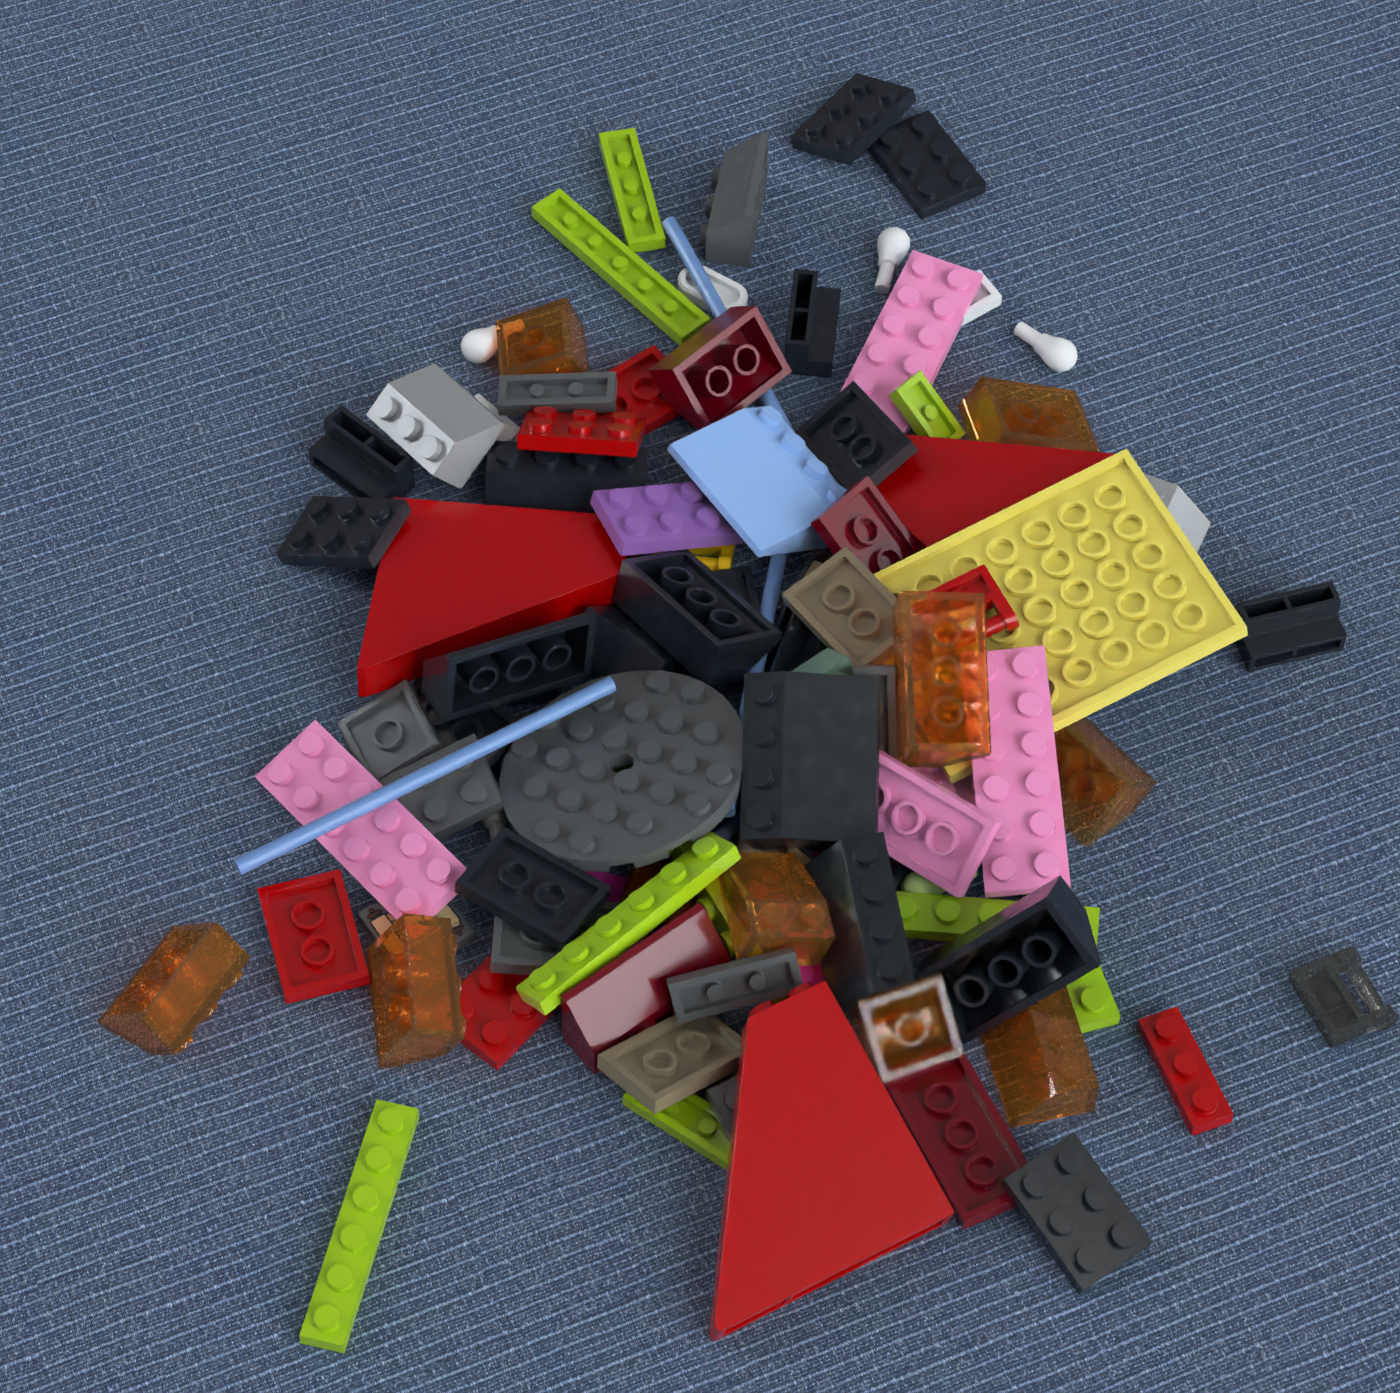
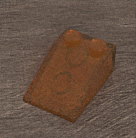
[958,376,1099,452]
[718,852,835,965]

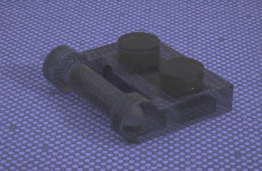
[1288,947,1399,1049]

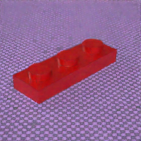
[1136,1006,1234,1136]

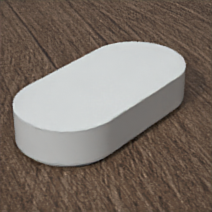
[678,266,748,312]

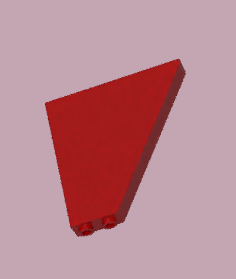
[876,434,1114,550]
[357,497,637,697]
[709,981,955,1342]

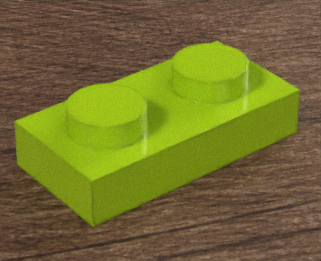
[889,370,966,439]

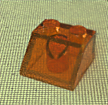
[496,297,589,375]
[857,973,964,1083]

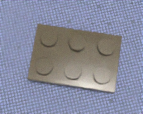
[782,547,923,666]
[597,1014,742,1114]

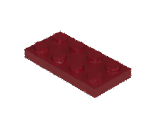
[882,1046,1028,1230]

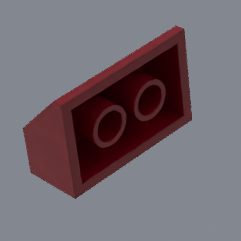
[648,306,792,430]

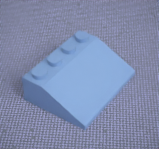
[667,406,847,557]

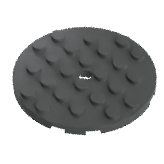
[499,670,743,872]

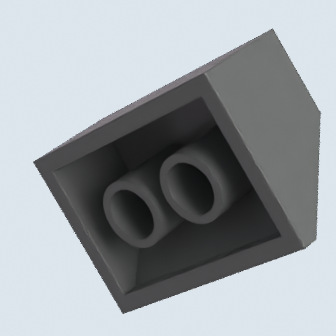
[699,132,769,267]

